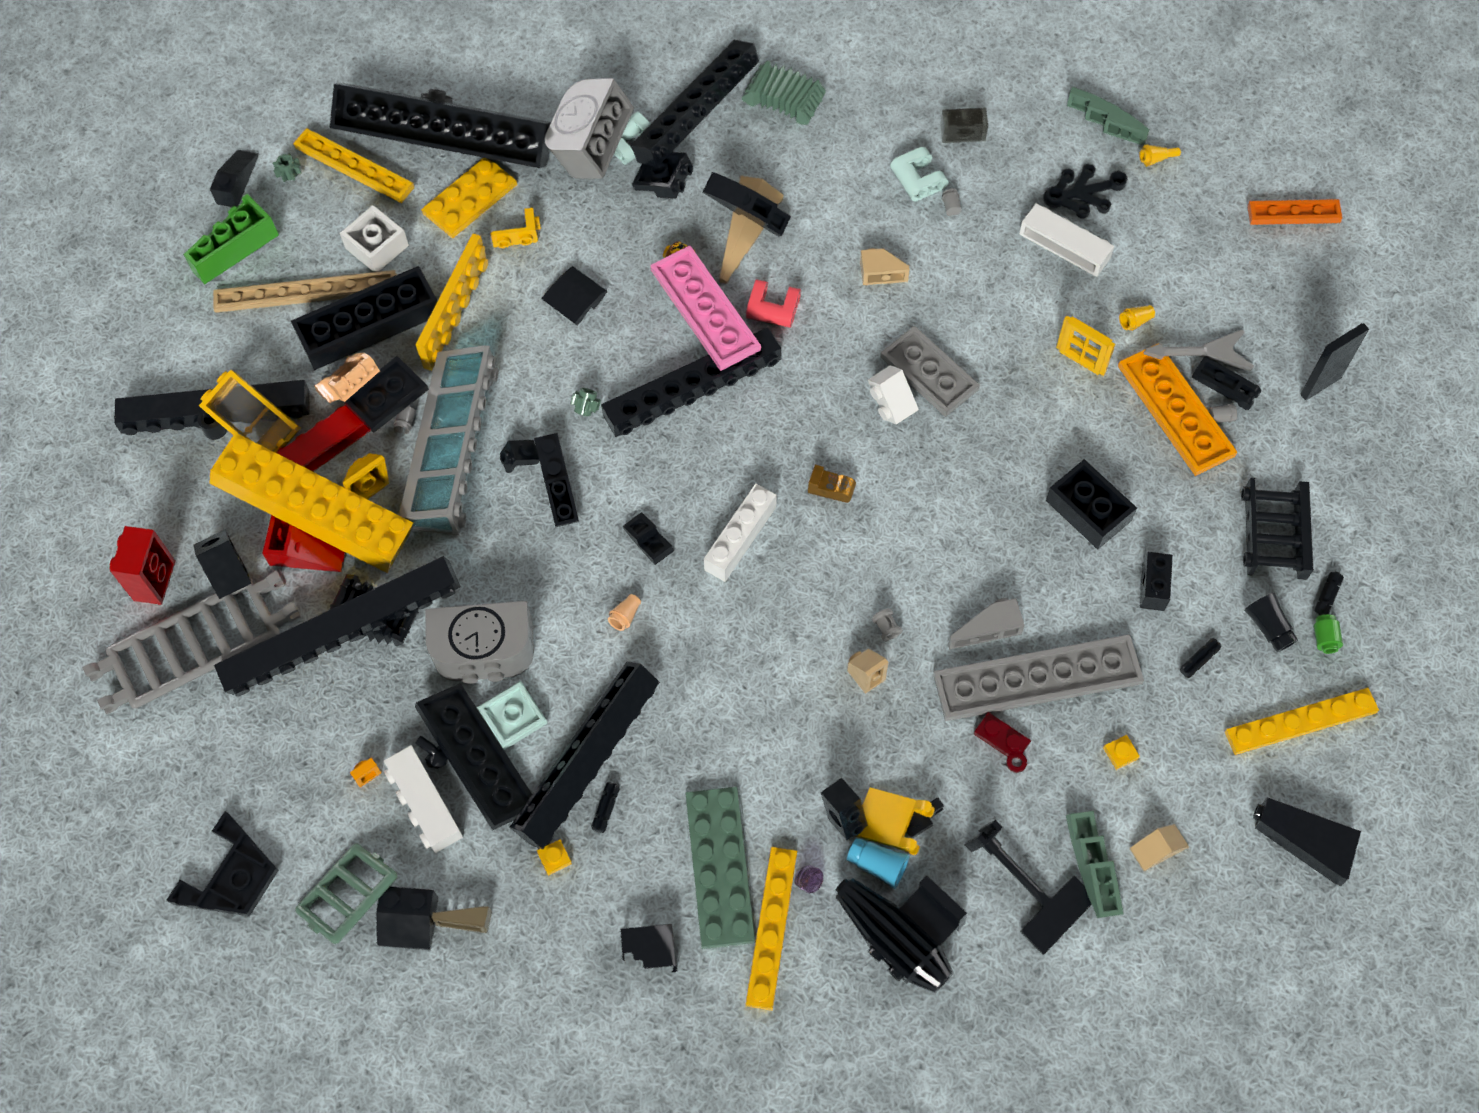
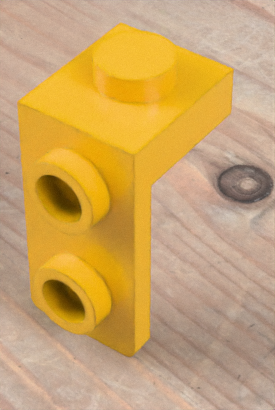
[491,208,541,248]

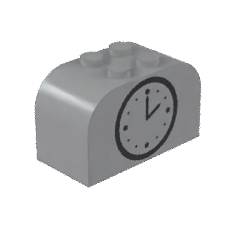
[545,79,634,179]
[425,601,534,684]

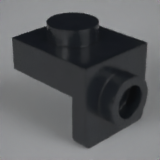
[500,440,539,473]

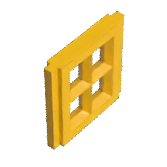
[1056,316,1115,376]

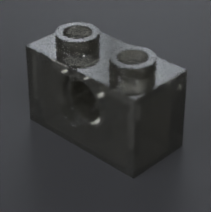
[940,108,988,143]

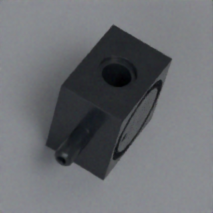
[193,530,252,599]

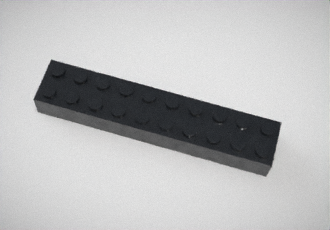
[330,83,551,168]

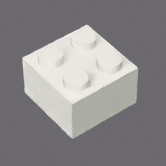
[340,205,409,272]

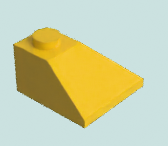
[343,453,389,499]

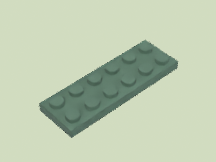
[685,787,755,949]

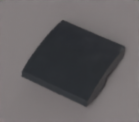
[541,266,608,326]

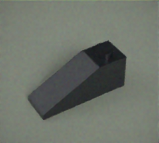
[210,150,259,207]

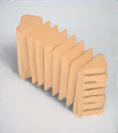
[315,353,380,403]

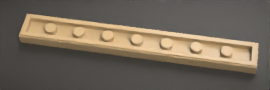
[213,270,396,313]

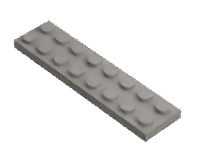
[933,634,1144,721]

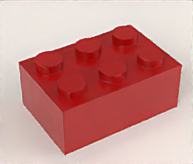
[110,526,176,605]

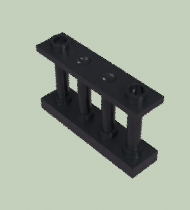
[1241,478,1313,580]

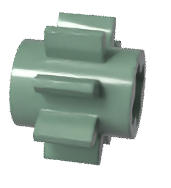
[273,154,302,182]
[570,388,601,416]

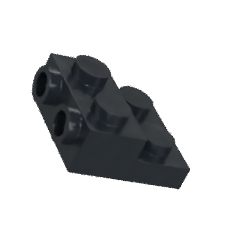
[632,152,693,199]

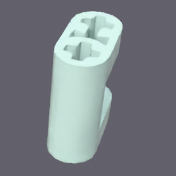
[614,112,651,165]
[890,147,948,201]

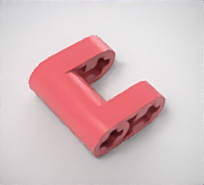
[746,279,801,328]

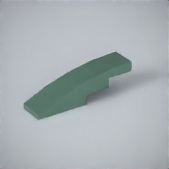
[1067,87,1150,146]
[1066,811,1124,918]

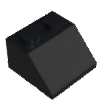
[376,887,439,950]

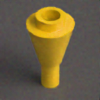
[1139,144,1181,167]

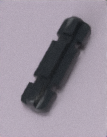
[1314,571,1344,616]
[1180,638,1222,678]
[591,782,620,833]

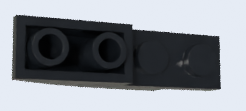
[702,172,791,237]
[534,433,579,527]

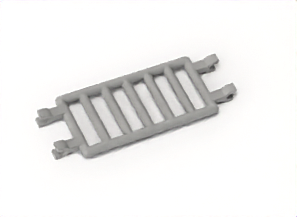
[82,571,301,714]

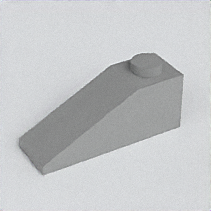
[948,598,1025,650]

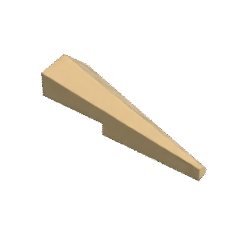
[719,176,783,284]

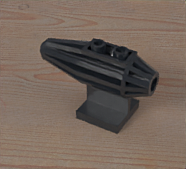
[835,875,967,993]

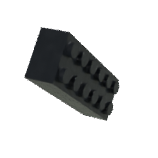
[291,266,438,370]

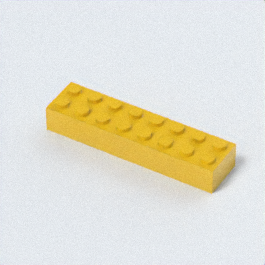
[209,432,413,573]

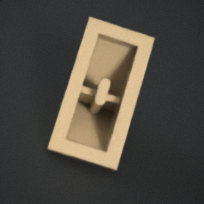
[1130,824,1189,871]

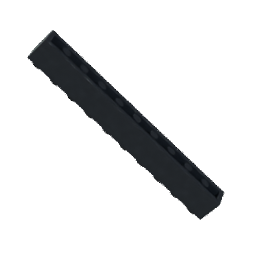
[214,556,461,696]

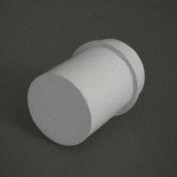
[942,189,962,216]
[1209,404,1237,423]
[394,406,416,434]

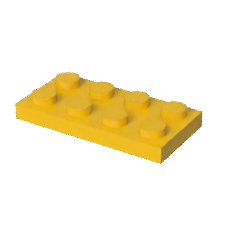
[421,158,517,239]

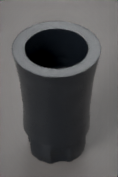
[1244,593,1298,652]

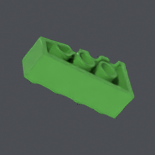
[183,194,279,285]

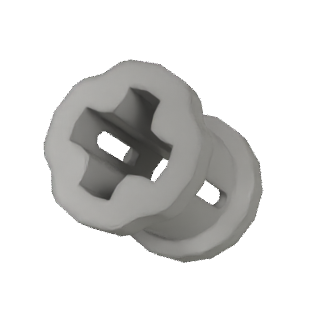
[872,608,903,641]

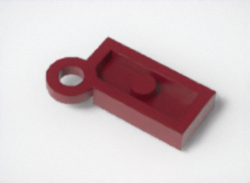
[973,712,1032,773]

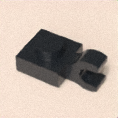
[906,797,944,839]

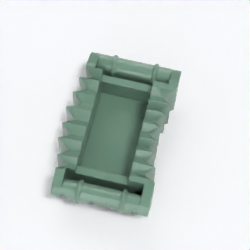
[742,61,826,125]

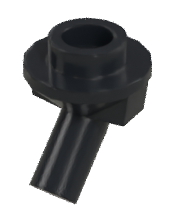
[415,736,448,769]

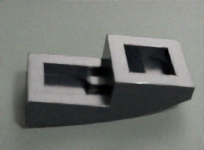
[623,512,674,565]

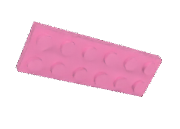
[650,246,761,371]

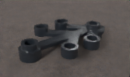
[1043,164,1128,219]

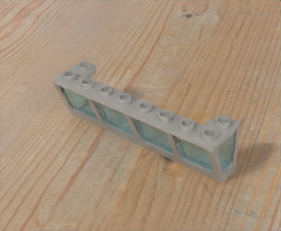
[399,345,498,535]

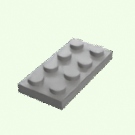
[880,326,980,417]

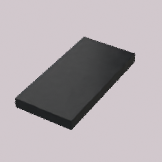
[1300,323,1369,401]

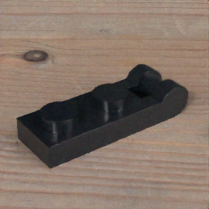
[1191,356,1262,410]

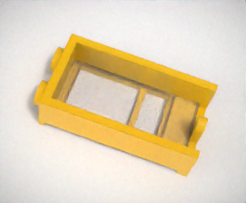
[199,370,301,453]

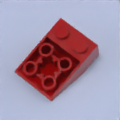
[262,515,346,572]

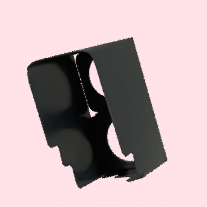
[621,924,677,973]

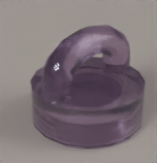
[794,865,823,893]

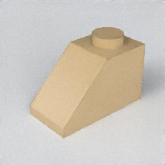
[860,248,910,285]
[847,648,889,694]

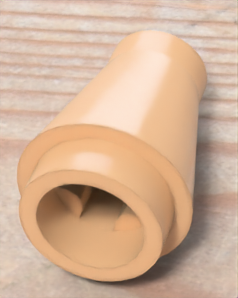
[608,594,641,631]

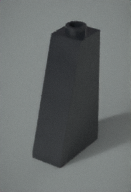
[1253,797,1361,886]

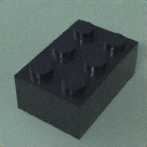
[1046,459,1137,550]

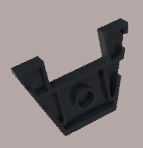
[166,811,279,917]

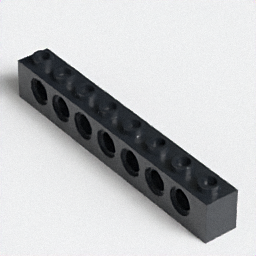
[631,40,759,167]
[601,327,781,437]

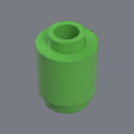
[1314,614,1343,654]

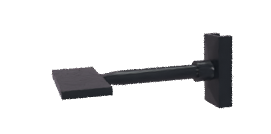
[964,820,1092,955]

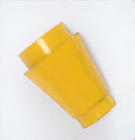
[1119,305,1155,331]

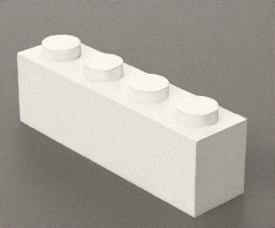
[1019,203,1114,277]
[704,484,776,582]
[384,745,463,854]

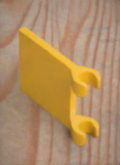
[855,787,935,855]

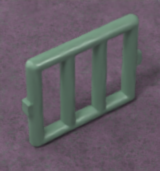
[295,844,398,944]

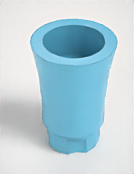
[847,838,910,889]

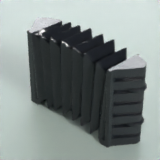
[329,574,419,647]

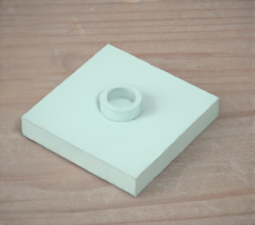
[477,681,548,750]

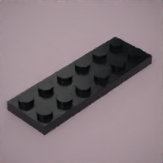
[415,683,532,831]

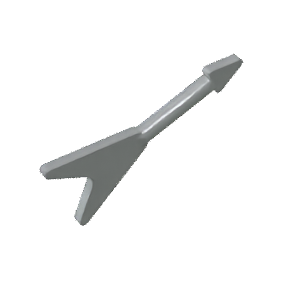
[1144,330,1254,371]

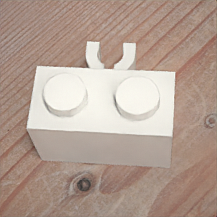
[868,365,919,424]

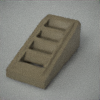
[432,906,492,933]

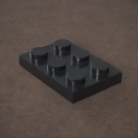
[343,356,429,433]

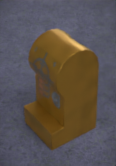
[808,464,856,503]

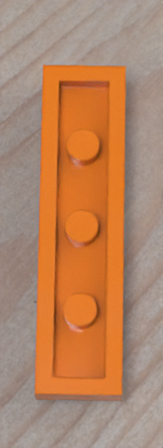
[1247,199,1343,225]

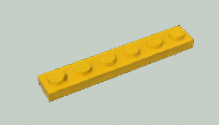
[293,128,414,204]
[1225,688,1379,755]
[746,847,797,1011]

